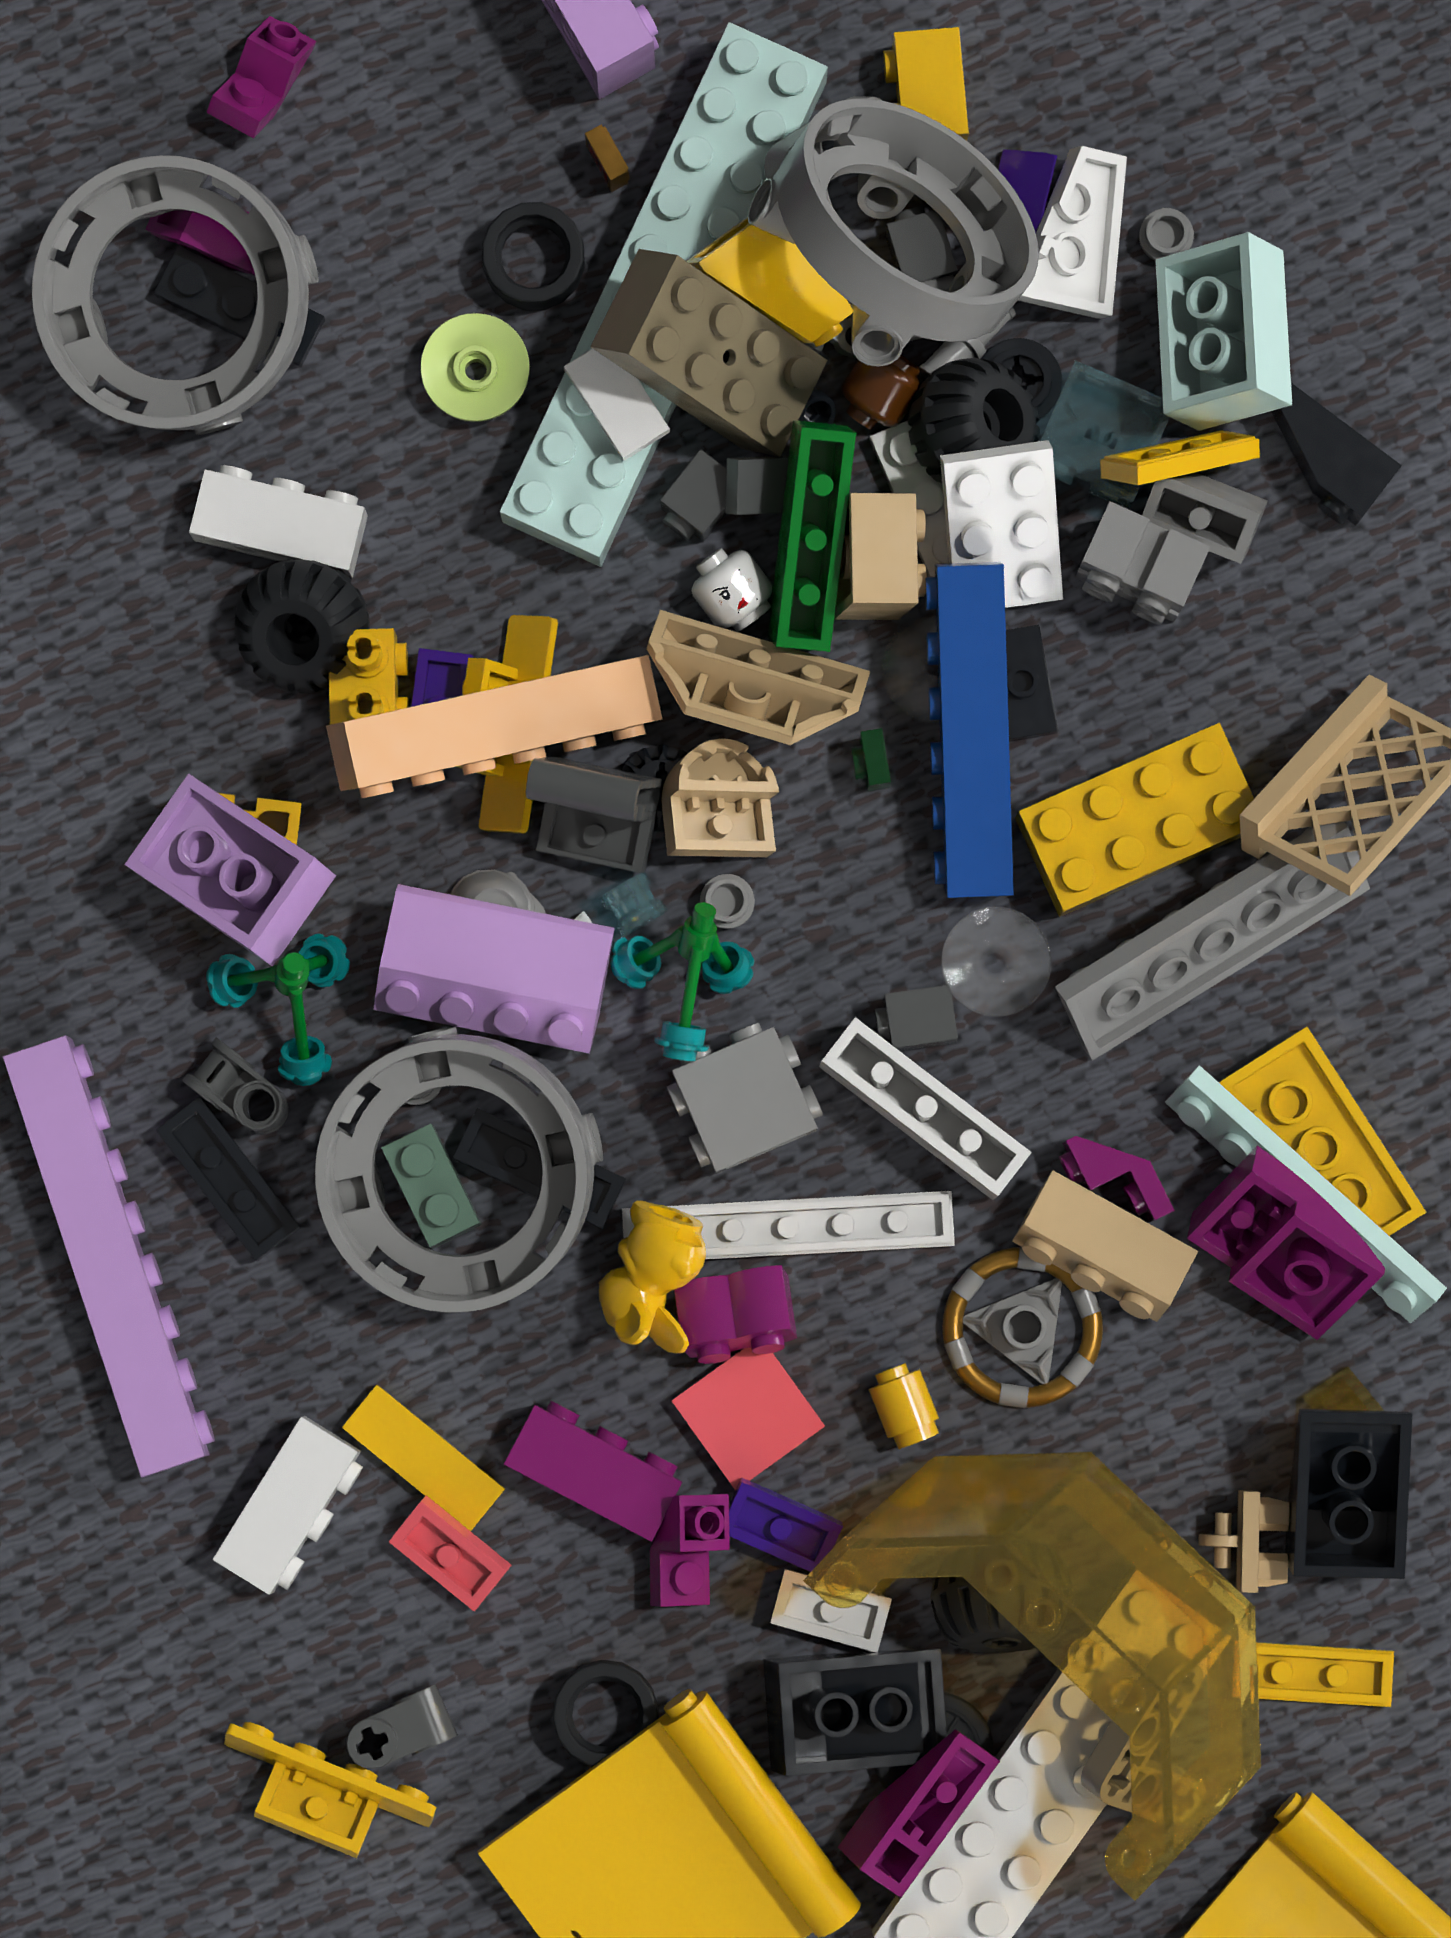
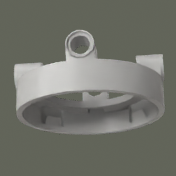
[748,99,1039,366]
[32,155,319,435]
[315,1026,603,1313]

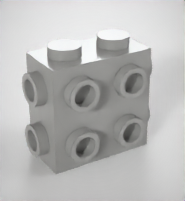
[667,1023,823,1174]

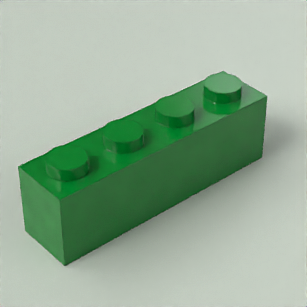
[768,420,856,652]

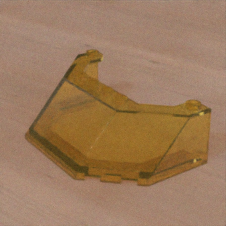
[803,1452,1262,1901]

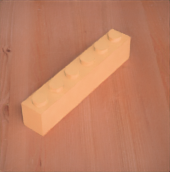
[326,655,663,798]

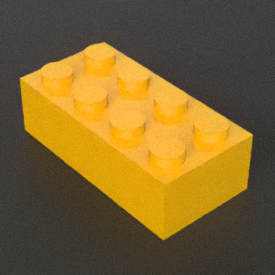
[1015,722,1254,917]

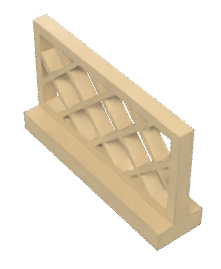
[1240,674,1451,896]

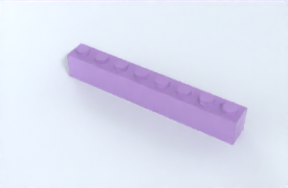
[3,1035,215,1477]

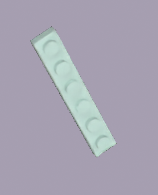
[1165,1065,1447,1323]

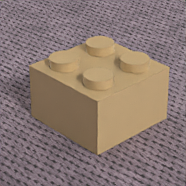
[834,493,927,620]

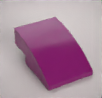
[1187,1145,1385,1340]

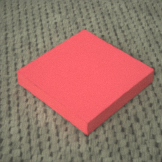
[672,1348,825,1490]

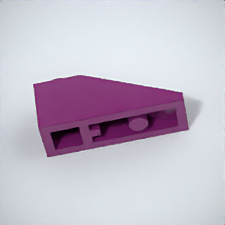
[838,1729,1000,1898]

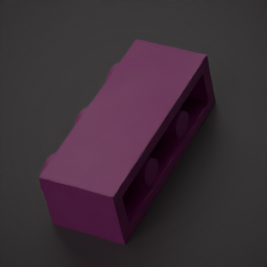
[504,1400,683,1542]

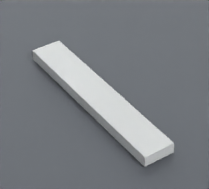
[622,1191,955,1260]

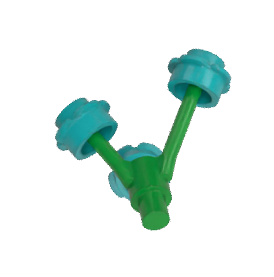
[610,902,754,1061]
[206,933,350,1086]

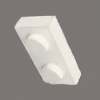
[770,1569,892,1652]

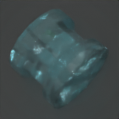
[599,872,668,938]

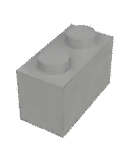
[1142,472,1268,564]

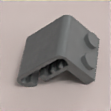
[526,757,662,873]

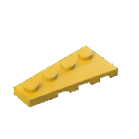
[1219,1027,1426,1236]

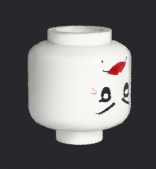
[692,548,773,632]

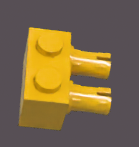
[329,628,409,725]

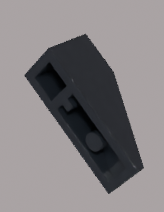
[1271,383,1402,526]

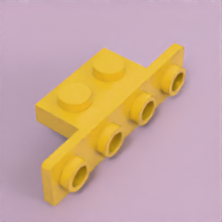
[455,615,558,834]
[224,1722,437,1858]

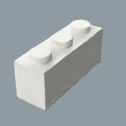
[189,465,368,579]
[213,1416,363,1595]

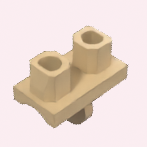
[1199,1490,1289,1593]

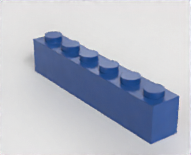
[925,562,1014,898]

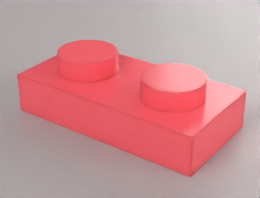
[389,1495,512,1612]

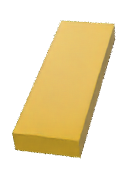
[1100,430,1260,485]
[342,1384,505,1531]
[1224,1640,1394,1707]

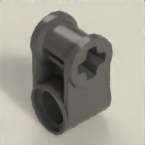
[182,1037,289,1134]
[347,1684,458,1769]

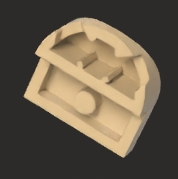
[662,739,779,858]

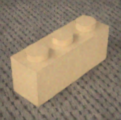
[1012,1170,1198,1322]

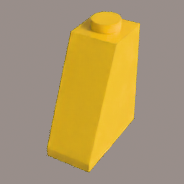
[687,217,854,347]

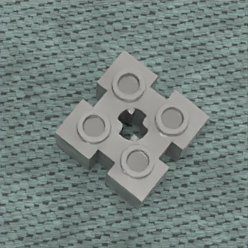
[1075,501,1211,625]

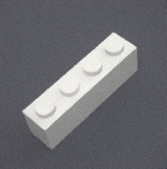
[819,1017,1032,1200]

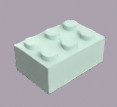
[1156,232,1292,431]

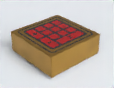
[585,124,629,192]

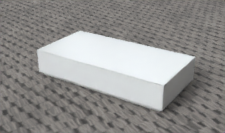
[564,348,670,461]

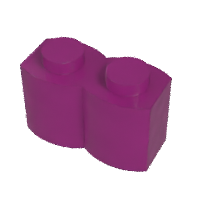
[674,1265,797,1364]

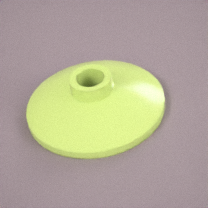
[421,313,530,422]

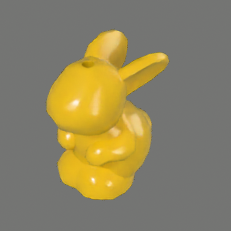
[599,1200,706,1354]

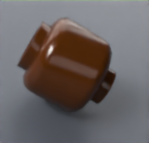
[841,355,921,430]

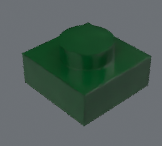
[851,728,891,792]

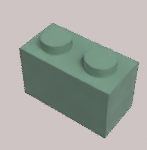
[381,1123,482,1249]

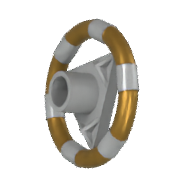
[942,1247,1103,1409]

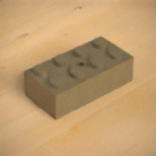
[590,249,828,457]

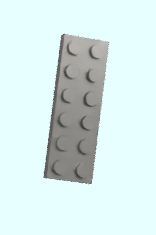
[1055,822,1370,1061]

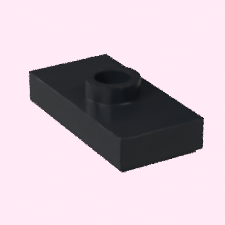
[1006,624,1058,742]

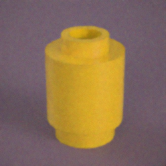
[869,1363,939,1449]

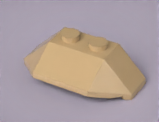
[647,610,870,745]

